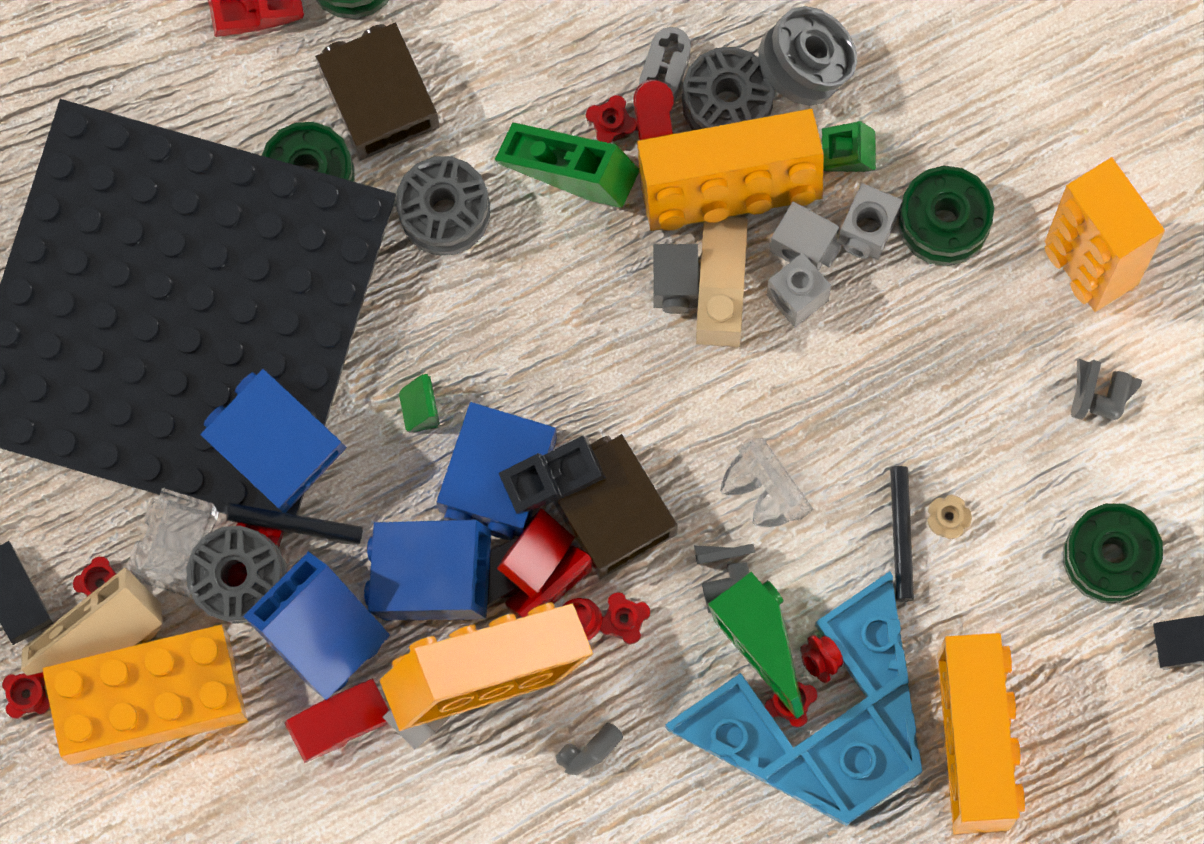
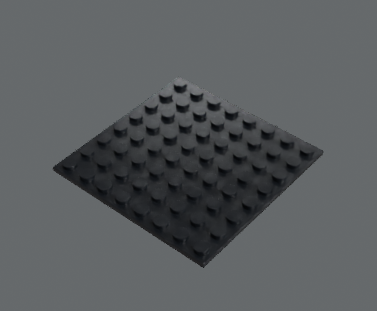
[0,99,396,534]

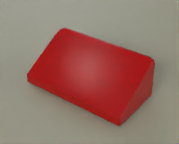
[505,545,592,619]

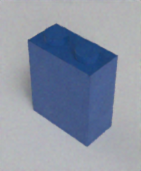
[200,369,347,513]
[436,402,557,540]
[364,520,492,621]
[243,551,391,700]

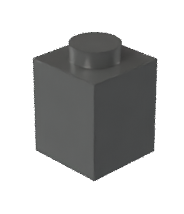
[653,244,698,314]

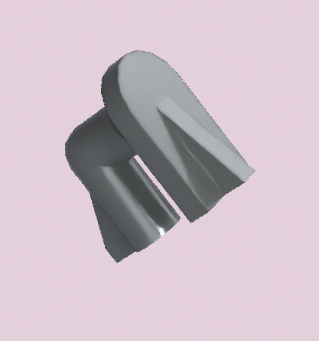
[1071,359,1142,420]
[694,543,755,613]

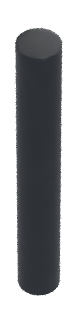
[890,466,914,602]
[226,503,363,544]

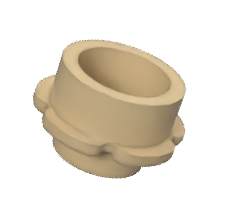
[927,495,972,539]

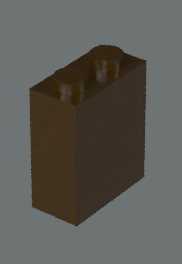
[315,22,440,161]
[553,434,678,580]

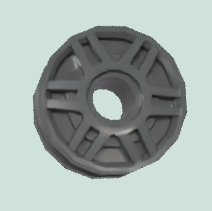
[758,6,857,106]
[682,47,775,131]
[396,156,490,255]
[186,526,287,624]

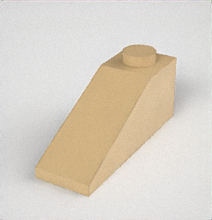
[696,217,748,347]
[21,567,162,676]

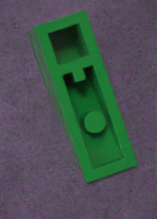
[495,122,639,208]
[708,572,804,719]

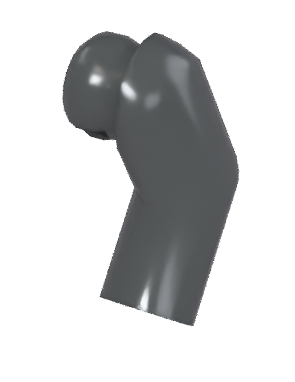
[556,723,623,775]

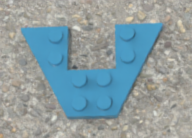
[665,571,922,826]

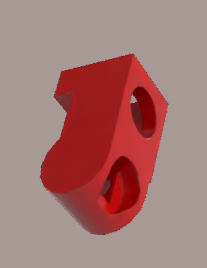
[633,79,674,140]

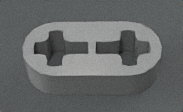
[639,27,691,101]

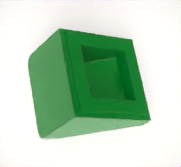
[822,121,876,172]
[399,374,440,433]

